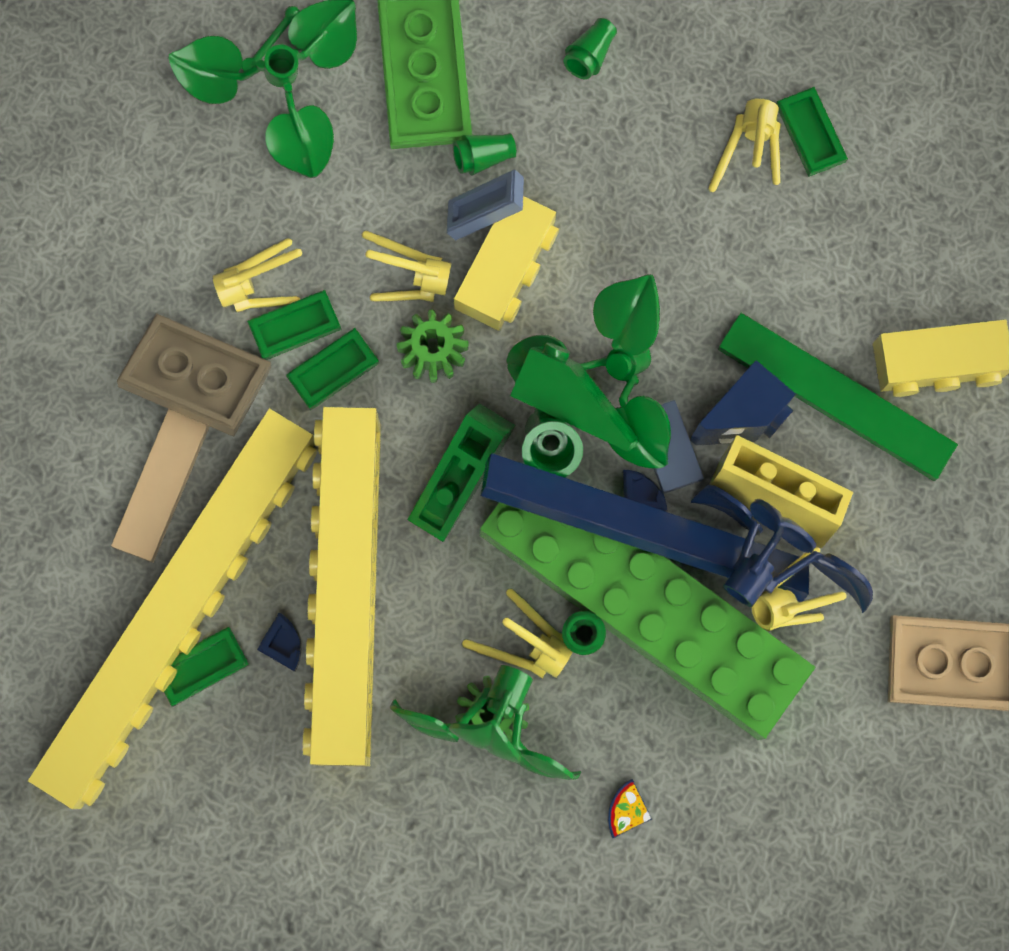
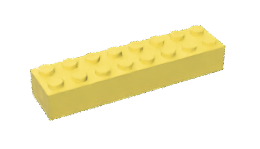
[303,407,381,766]

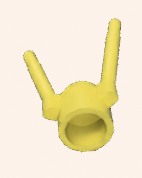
[708,99,781,192]
[362,231,451,302]
[213,238,302,312]
[751,546,847,631]
[462,589,573,678]

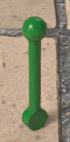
[241,6,300,72]

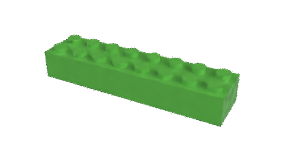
[480,502,816,740]

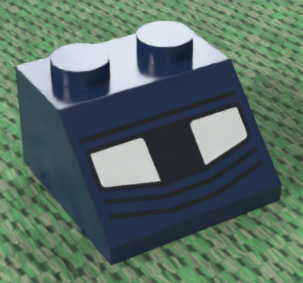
[690,360,796,446]

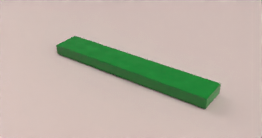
[718,313,958,481]

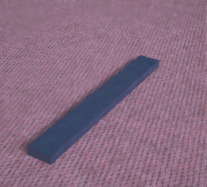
[480,453,809,602]

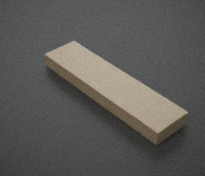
[111,409,210,563]

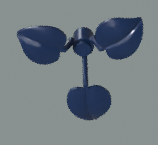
[691,485,873,613]

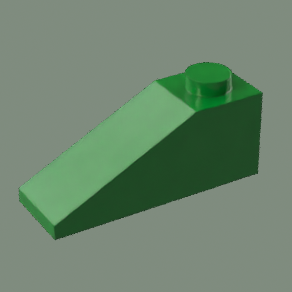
[510,342,639,451]
[407,404,516,542]

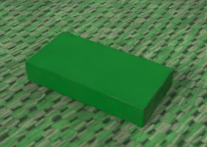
[776,87,848,177]
[247,290,342,360]
[286,328,380,411]
[164,627,250,707]

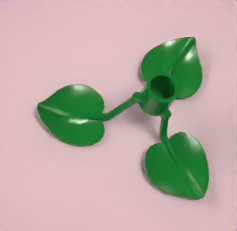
[168,0,357,178]
[506,274,671,468]
[390,665,581,780]

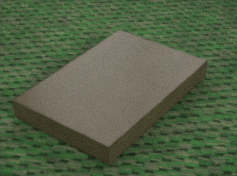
[117,313,271,437]

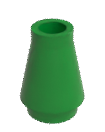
[563,18,617,80]
[453,133,517,176]
[562,611,606,655]

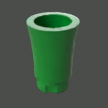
[522,408,583,478]

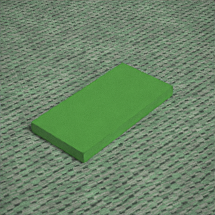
[377,0,472,149]

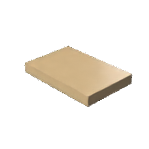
[888,615,1009,711]

